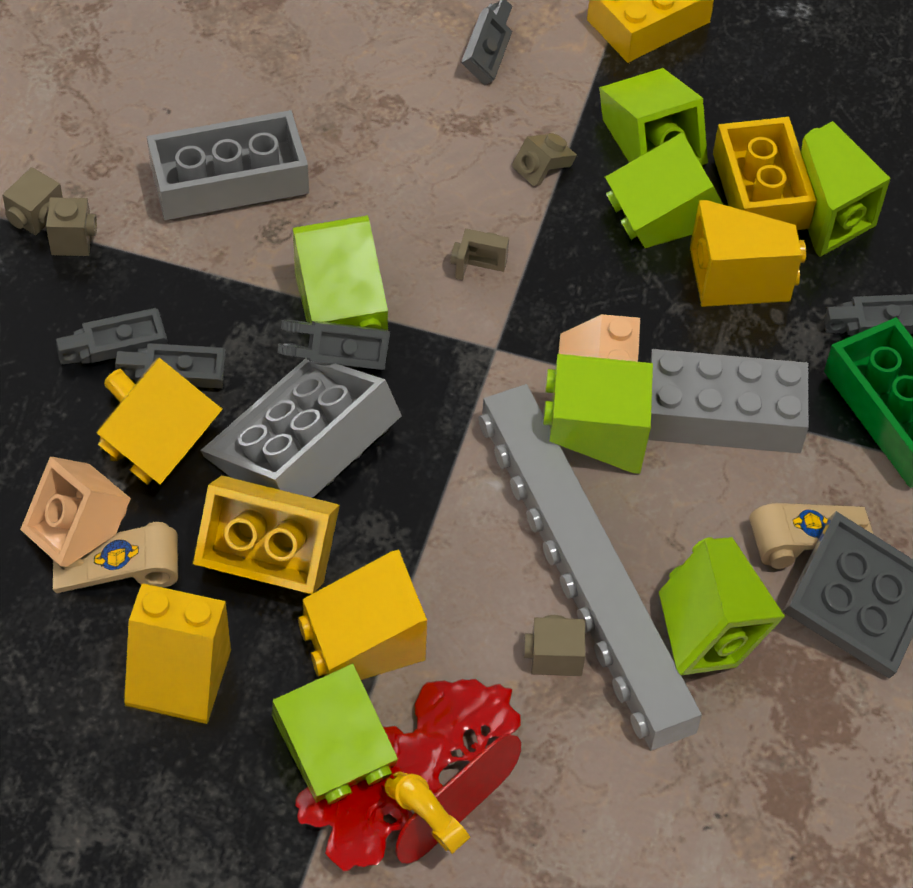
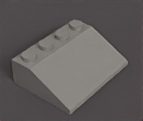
[201,358,402,498]

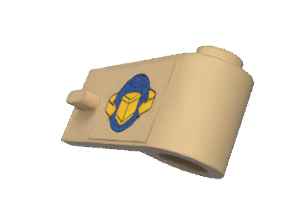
[749,503,873,569]
[53,522,178,593]

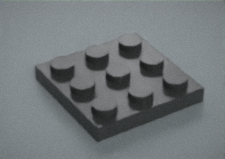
[783,511,913,678]

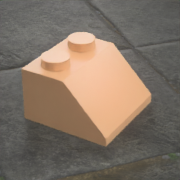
[559,314,640,362]
[20,456,131,567]

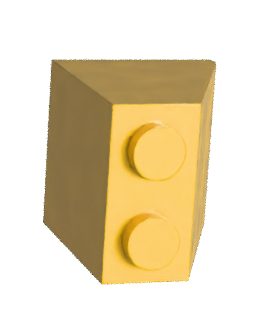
[690,200,806,307]
[96,357,223,485]
[298,549,427,680]
[124,583,231,724]

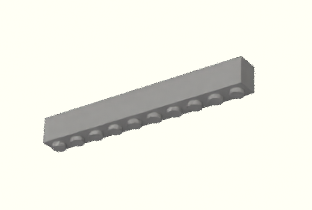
[478,384,702,751]

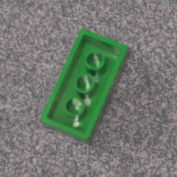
[824,317,913,488]

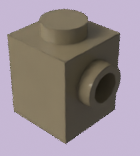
[2,167,63,235]
[46,197,97,256]
[524,615,585,676]

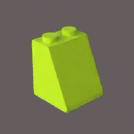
[599,68,708,165]
[801,121,891,257]
[605,132,723,248]
[293,215,388,330]
[543,354,653,474]
[659,537,785,675]
[272,664,398,804]

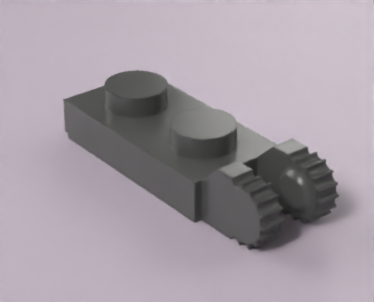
[277,320,390,370]

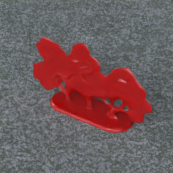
[295,679,522,871]

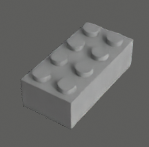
[147,110,309,220]
[648,349,809,453]

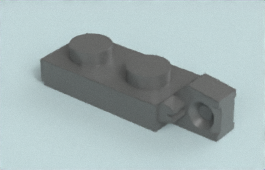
[461,0,513,85]
[823,294,913,336]
[56,308,168,364]
[115,343,226,389]

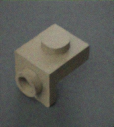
[512,133,577,186]
[450,228,509,280]

